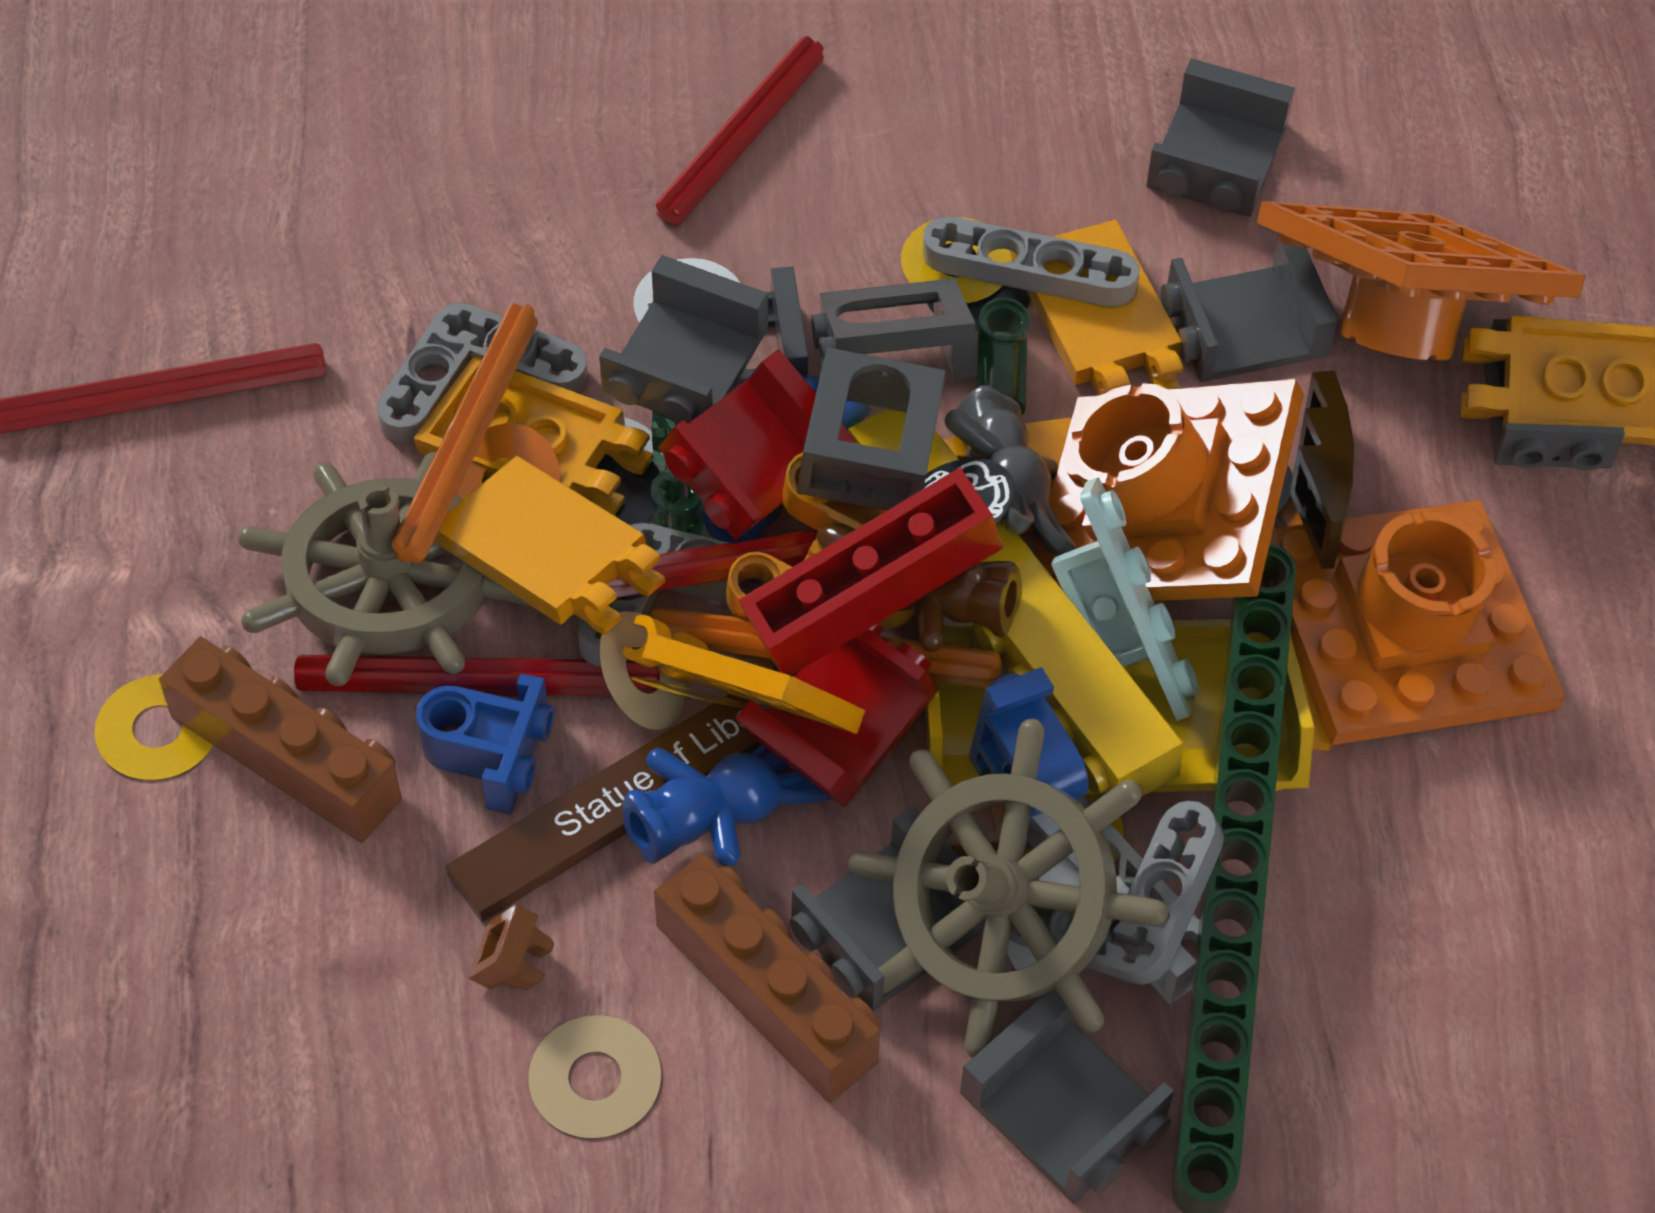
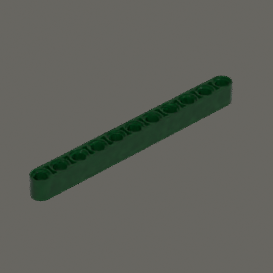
[1172,544,1296,1213]

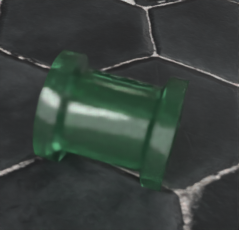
[650,469,705,536]

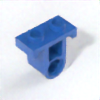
[968,667,1089,818]
[416,673,555,815]

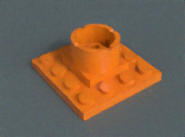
[1257,201,1586,360]
[1035,379,1304,601]
[1268,500,1566,745]

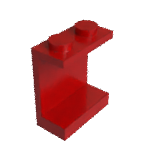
[658,349,856,541]
[735,624,939,808]

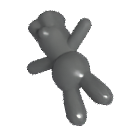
[944,385,1077,556]

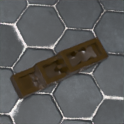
[1290,371,1354,569]

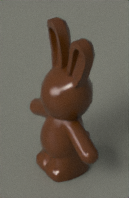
[816,523,1022,652]

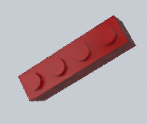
[738,467,1004,676]

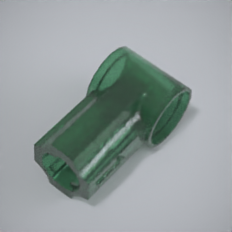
[975,298,1031,415]

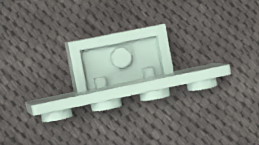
[1051,477,1199,721]

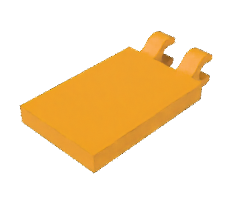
[1012,219,1184,396]
[1460,315,1655,445]
[413,356,654,516]
[434,456,666,634]
[622,615,865,734]

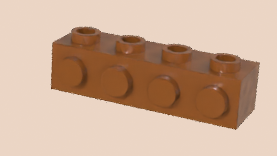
[158,636,402,844]
[654,852,880,1104]

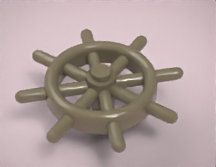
[238,452,529,686]
[848,719,1168,1058]

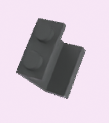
[1146,58,1295,217]
[1161,242,1339,382]
[599,255,768,424]
[789,805,986,1011]
[960,990,1174,1203]

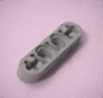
[923,216,1139,307]

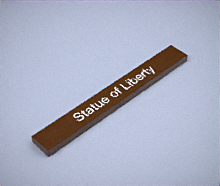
[445,666,799,922]

